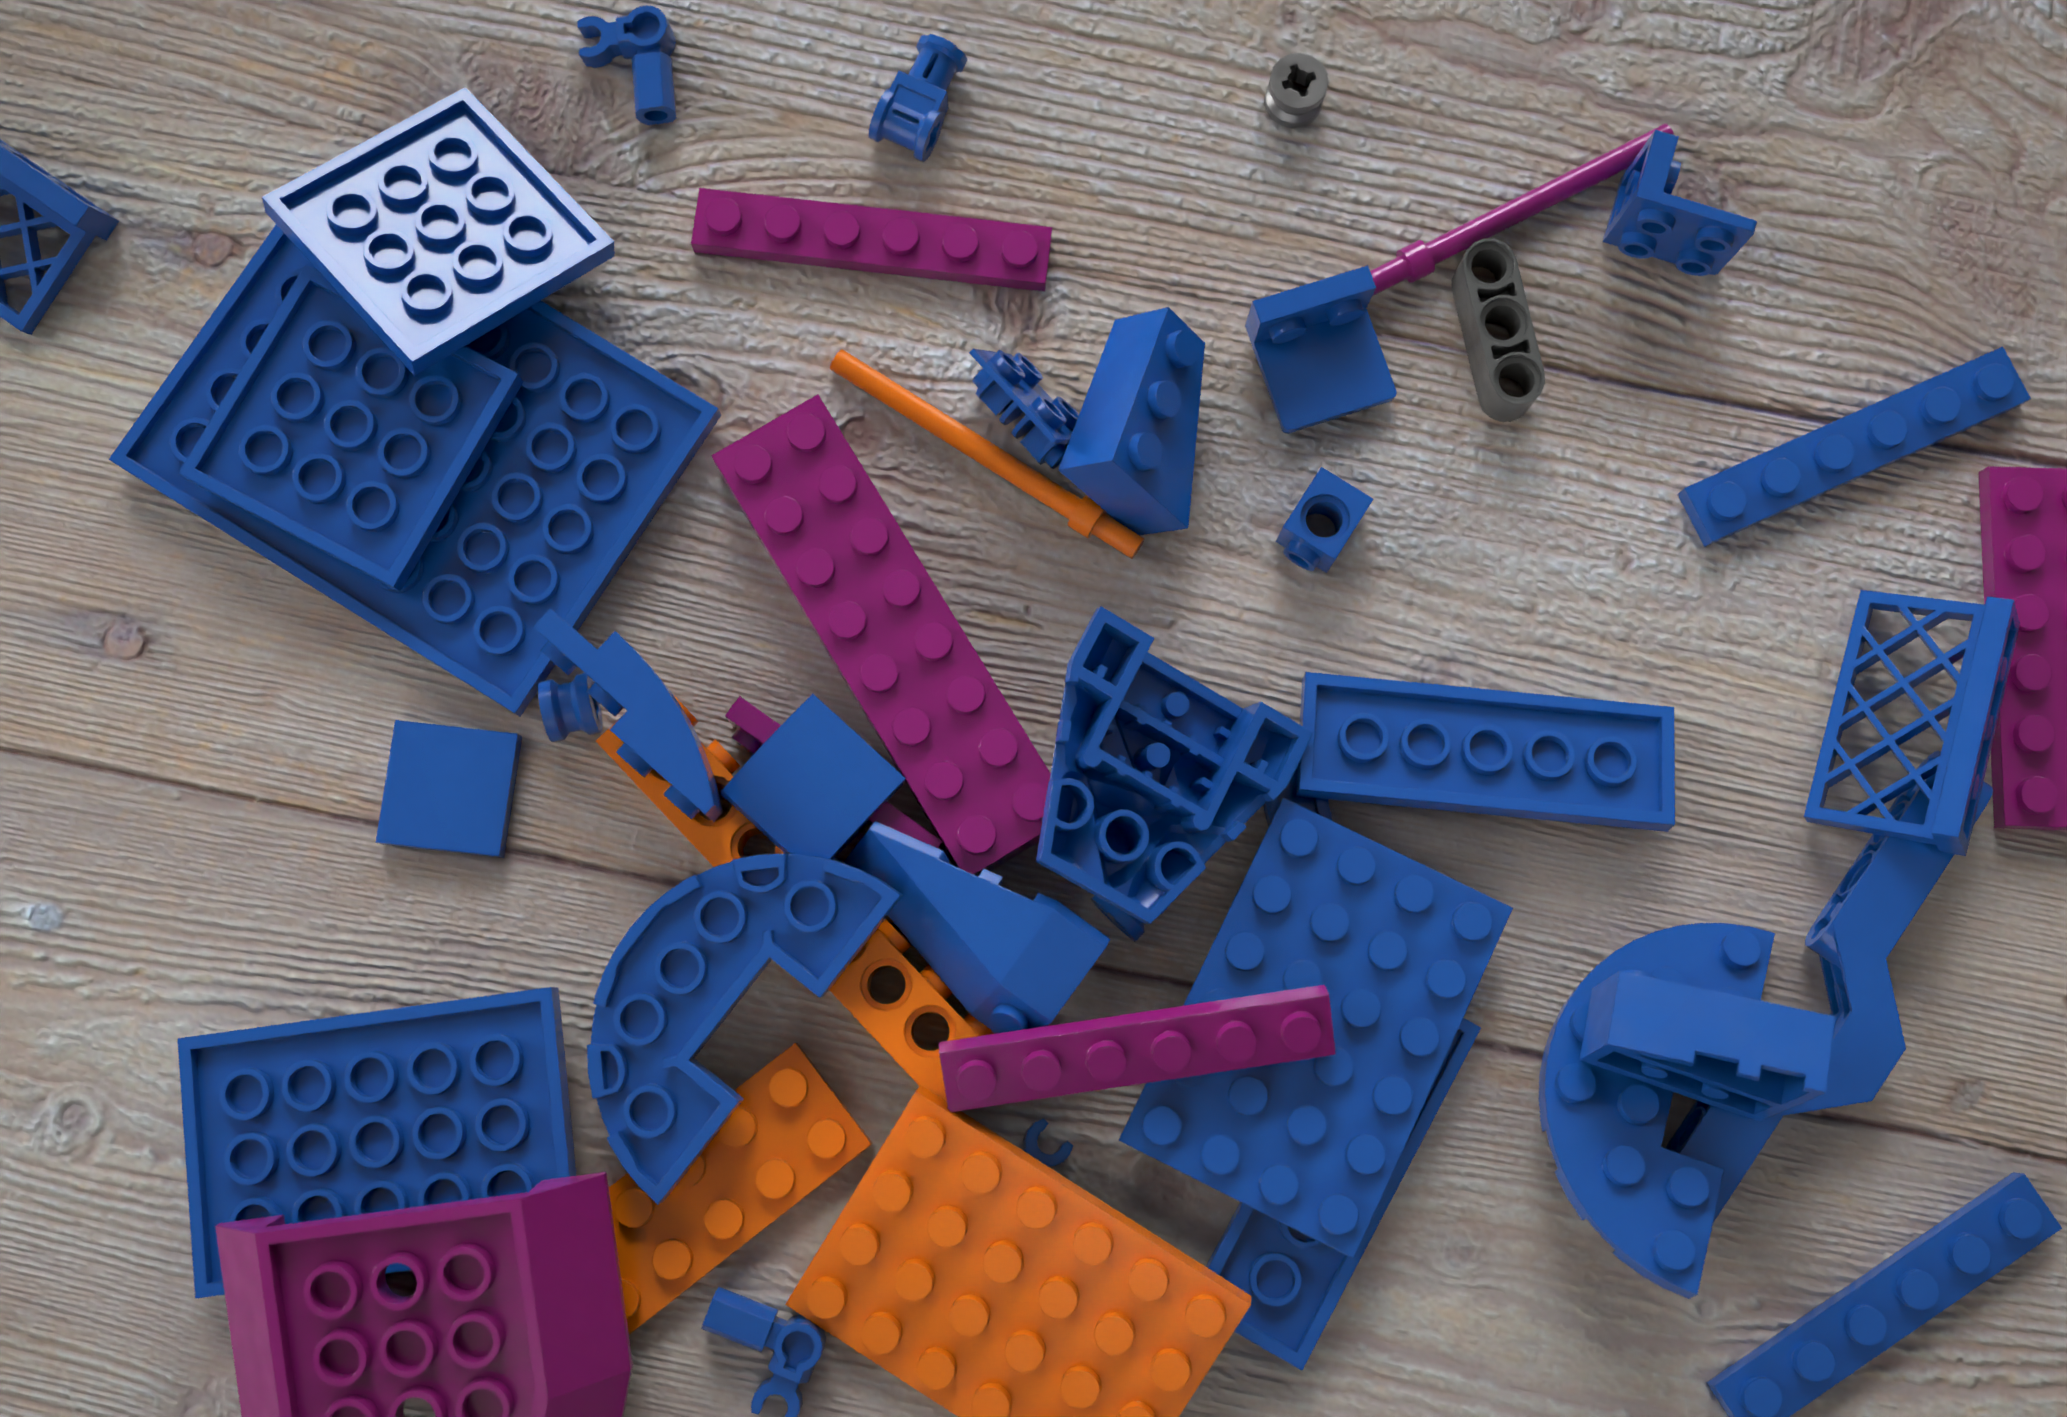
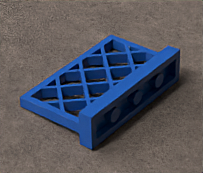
[0,139,119,335]
[1804,590,2020,856]

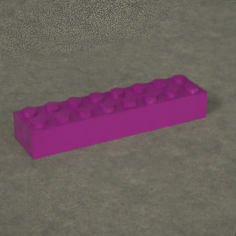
[711,394,1051,876]

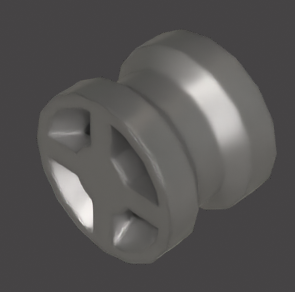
[1264,53,1329,128]

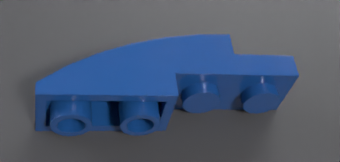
[533,608,723,821]

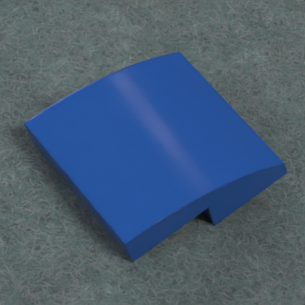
[721,694,906,860]

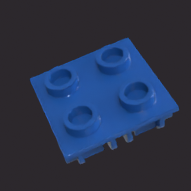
[969,348,1079,469]

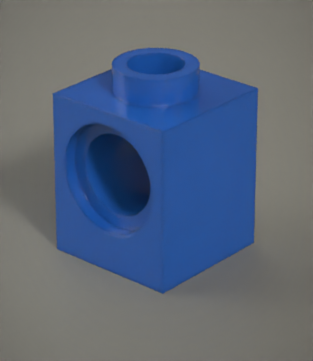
[1276,467,1373,573]

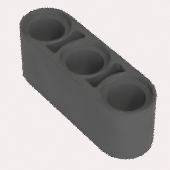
[1451,239,1545,422]

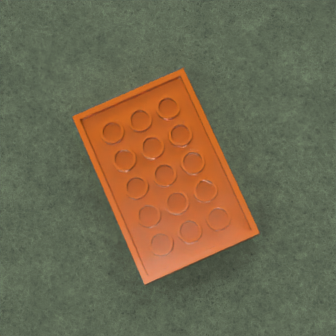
[785,1085,1252,1417]

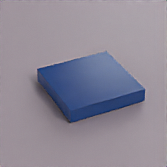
[376,720,522,858]

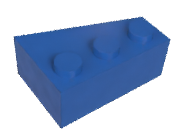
[1579,970,1836,1122]

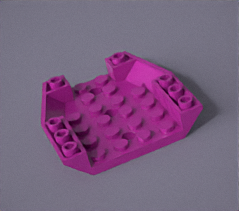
[215,1172,633,1417]

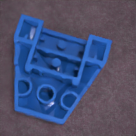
[1036,606,1313,924]

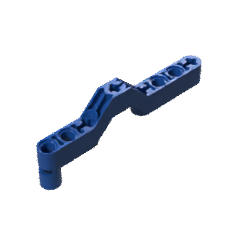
[1665,751,1993,1223]

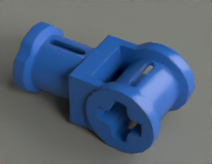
[869,34,967,162]

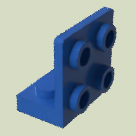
[1603,129,1757,276]
[1245,265,1397,434]

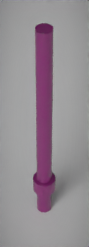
[1370,124,1675,296]

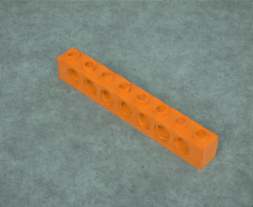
[596,696,994,1102]

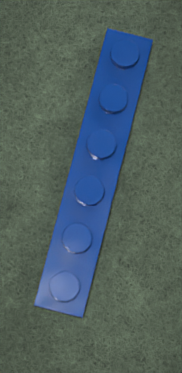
[1677,346,2031,547]
[1706,1172,2062,1417]

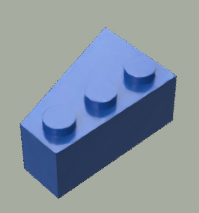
[1058,307,1205,535]

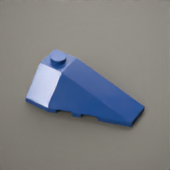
[844,821,1111,1034]

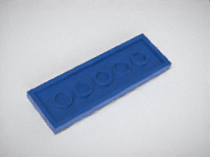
[1296,672,1675,832]
[1206,1018,1481,1371]

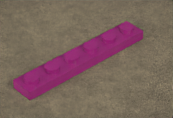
[691,188,1052,292]
[939,985,1336,1112]

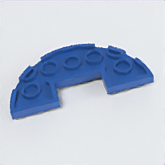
[587,853,903,1204]
[1538,923,1775,1299]

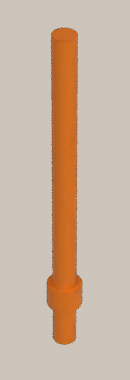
[830,349,1145,559]

